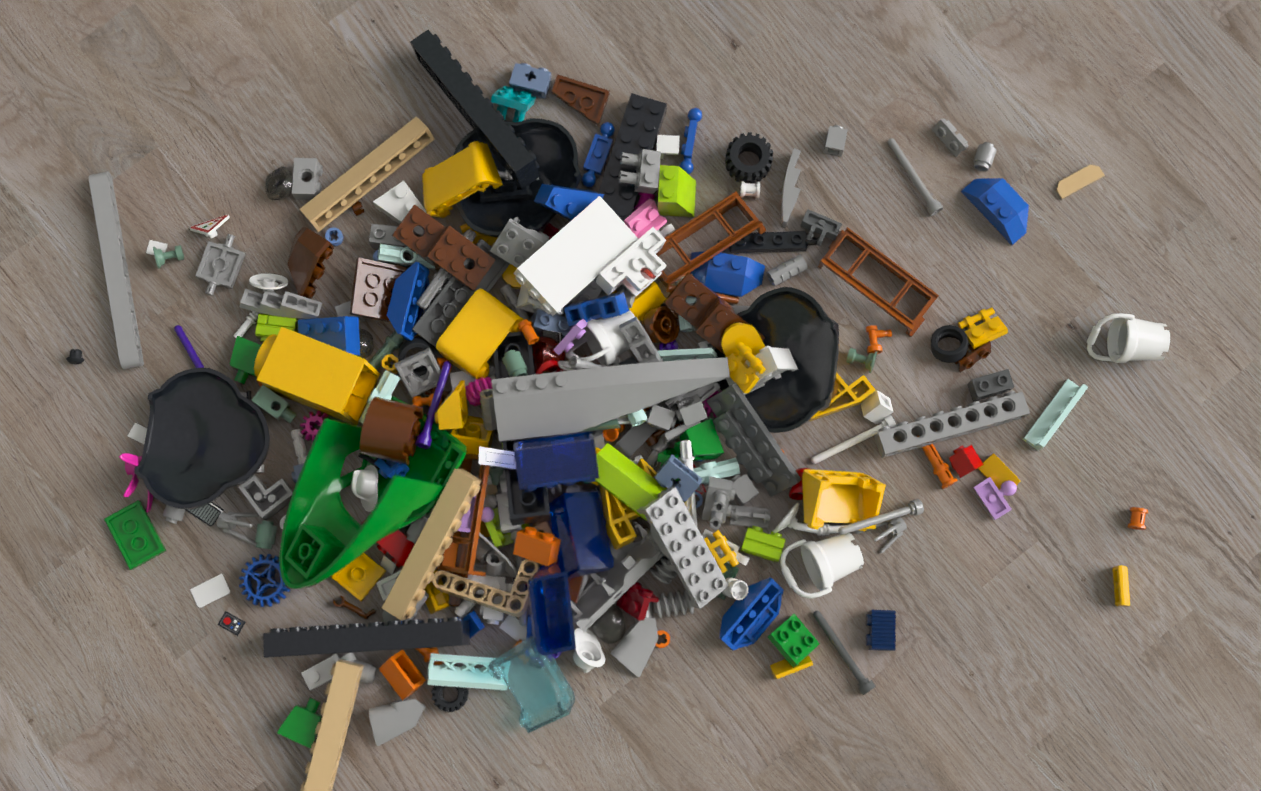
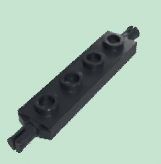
[718,231,819,253]

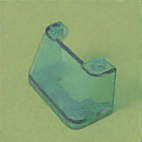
[488,634,575,733]

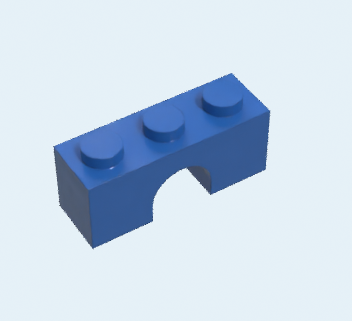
[564,292,629,326]

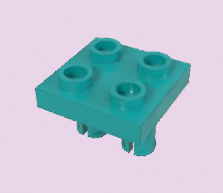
[491,86,536,123]

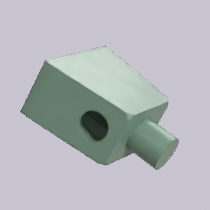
[251,385,297,424]

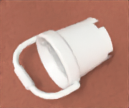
[566,309,635,366]
[1087,313,1170,363]
[780,533,864,598]

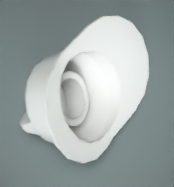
[351,465,378,512]
[572,628,605,673]

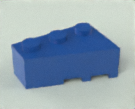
[298,316,360,355]

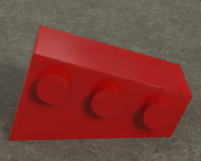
[361,514,415,568]

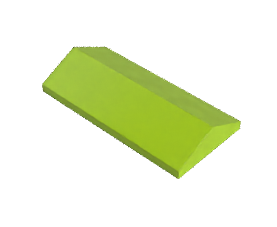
[584,443,667,521]

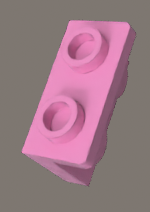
[624,199,667,239]

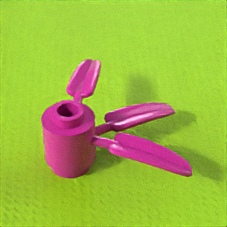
[119,453,153,512]

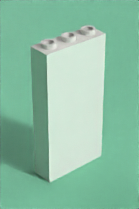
[514,196,638,316]

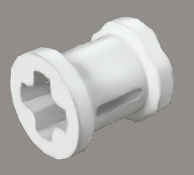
[740,181,760,199]

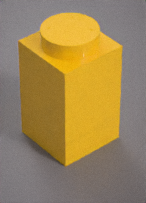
[254,327,380,425]

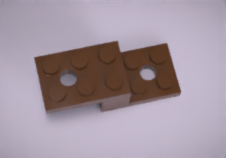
[391,204,495,291]
[664,272,765,356]

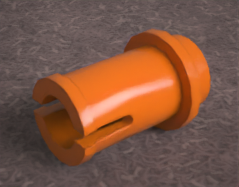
[518,319,539,345]

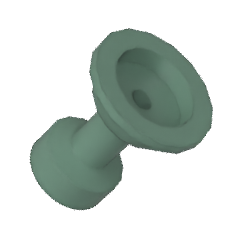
[153,245,184,269]
[846,348,878,373]

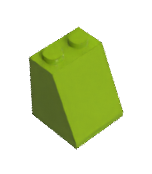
[657,165,696,217]

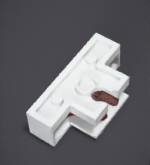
[596,227,667,297]

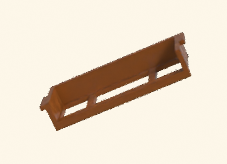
[656,191,766,288]
[818,227,939,337]
[436,454,490,578]

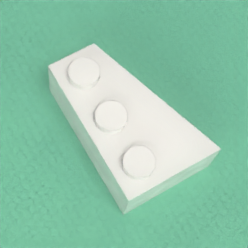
[373,181,426,237]
[726,346,798,395]

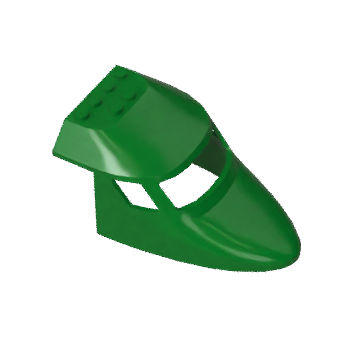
[279,396,467,589]

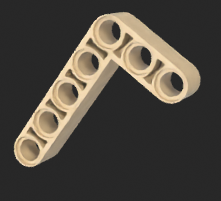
[432,559,540,617]

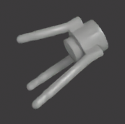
[217,511,259,546]
[856,517,907,554]

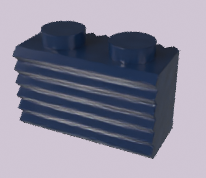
[866,610,896,651]

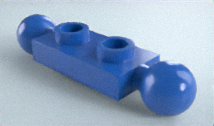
[679,108,702,174]
[581,122,615,187]

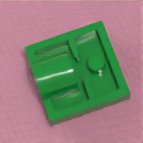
[768,614,820,668]

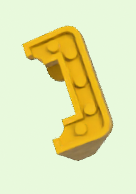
[422,141,503,218]
[436,288,524,380]
[802,469,886,531]

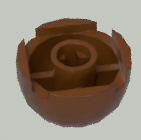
[642,306,680,344]

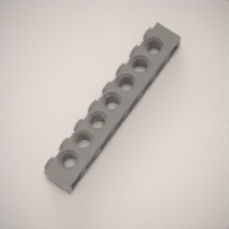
[874,391,1030,459]

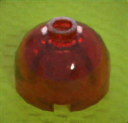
[533,337,565,374]

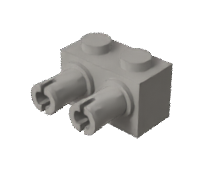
[618,149,661,194]
[702,476,736,529]

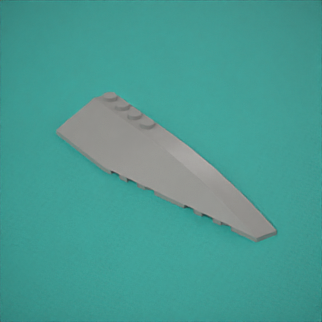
[492,358,730,442]

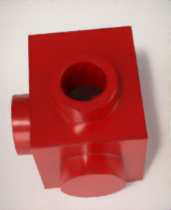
[949,445,984,478]

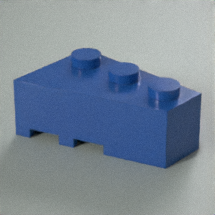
[534,184,605,221]

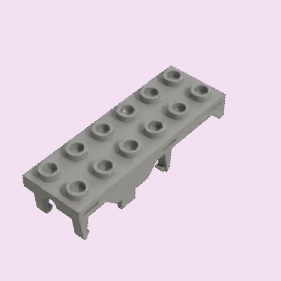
[490,217,602,303]
[637,487,729,609]
[558,522,664,632]

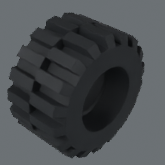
[725,132,773,183]

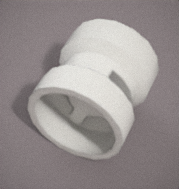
[722,577,748,600]

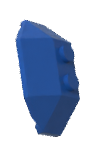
[961,178,1029,245]
[690,251,765,297]
[387,262,429,341]
[719,577,784,650]

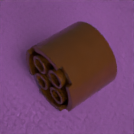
[360,397,423,465]

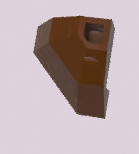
[287,227,334,299]

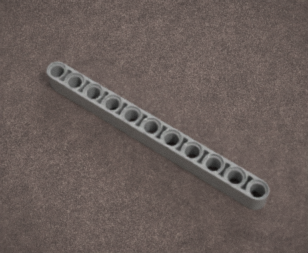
[89,171,144,370]

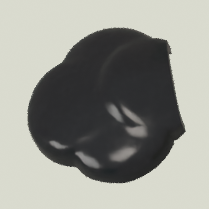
[453,118,582,237]
[712,287,839,433]
[134,367,270,509]

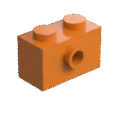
[513,527,561,566]
[379,650,427,701]

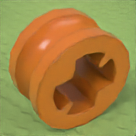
[655,630,670,648]

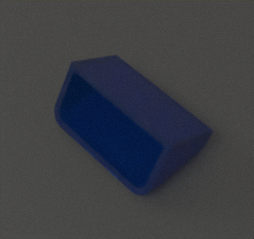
[514,431,599,491]
[549,491,614,579]
[527,563,576,655]

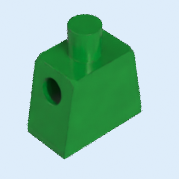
[230,336,261,385]
[674,418,724,461]
[277,697,323,749]

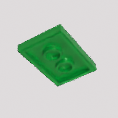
[104,500,166,570]

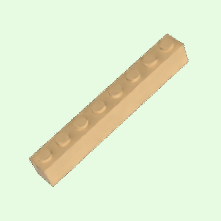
[300,116,435,232]
[382,469,482,620]
[300,659,364,791]

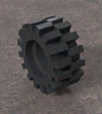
[431,685,469,712]

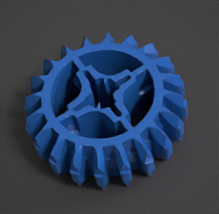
[239,554,291,607]

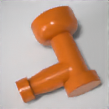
[866,325,892,354]
[412,393,442,408]
[602,424,625,442]

